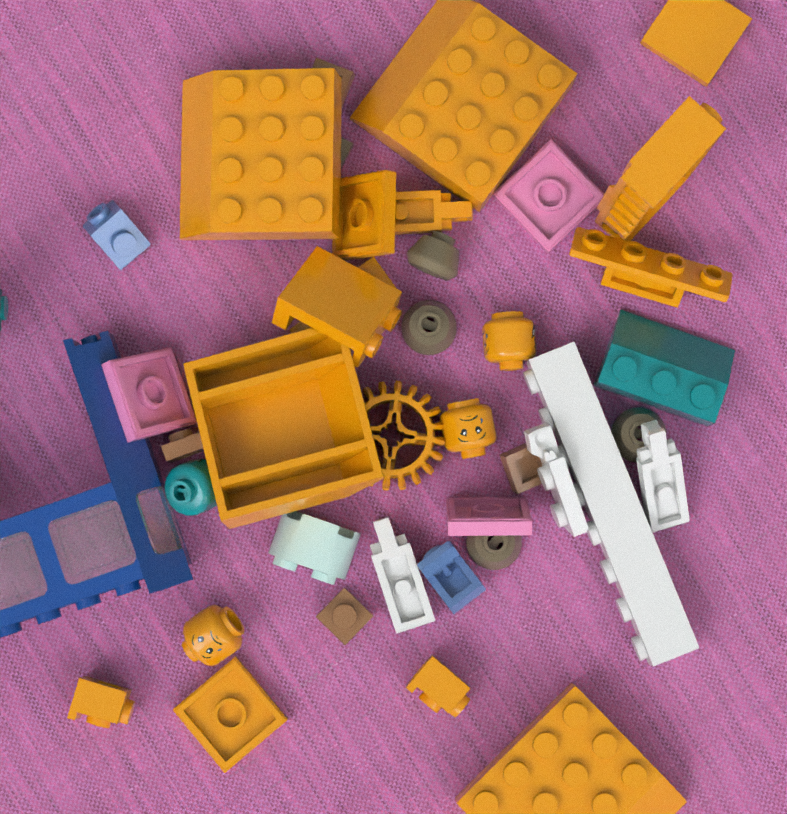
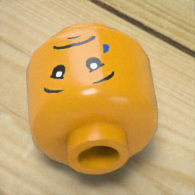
[482,311,537,371]
[440,398,497,459]
[182,605,245,666]

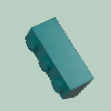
[593,310,735,427]

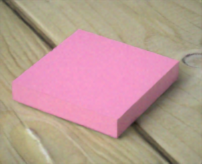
[492,139,604,254]
[101,347,197,443]
[446,497,532,536]

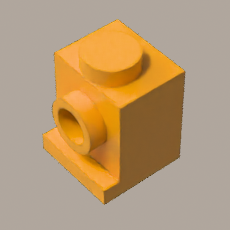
[405,654,471,718]
[67,676,135,728]

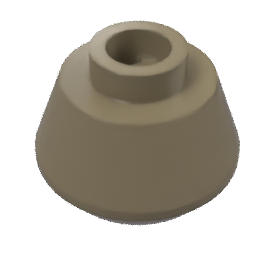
[406,231,460,281]
[401,300,457,355]
[611,407,667,463]
[466,535,522,570]

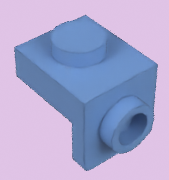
[83,200,151,270]
[417,541,486,614]

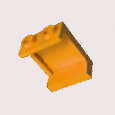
[271,246,402,368]

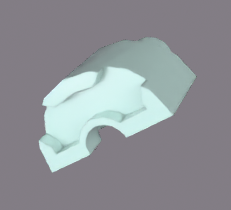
[269,511,361,585]

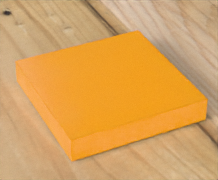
[640,0,752,87]
[332,170,396,261]
[172,656,288,773]

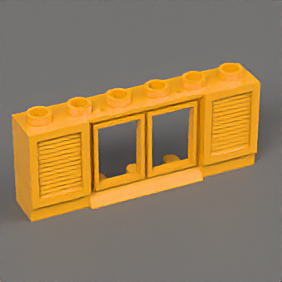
[594,96,726,241]

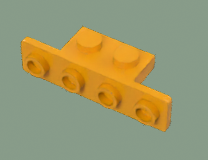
[569,227,733,308]

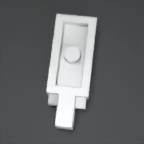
[636,420,690,533]
[524,422,589,537]
[370,517,435,634]

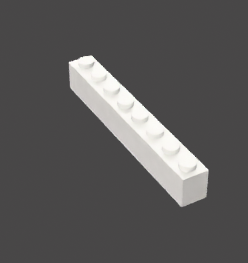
[523,342,699,667]

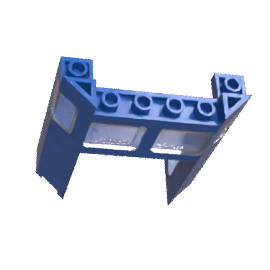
[0,331,193,638]

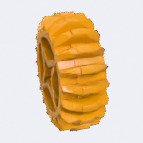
[363,381,445,491]

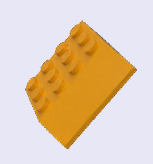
[350,0,578,213]
[180,68,342,240]
[183,328,384,529]
[455,683,687,814]

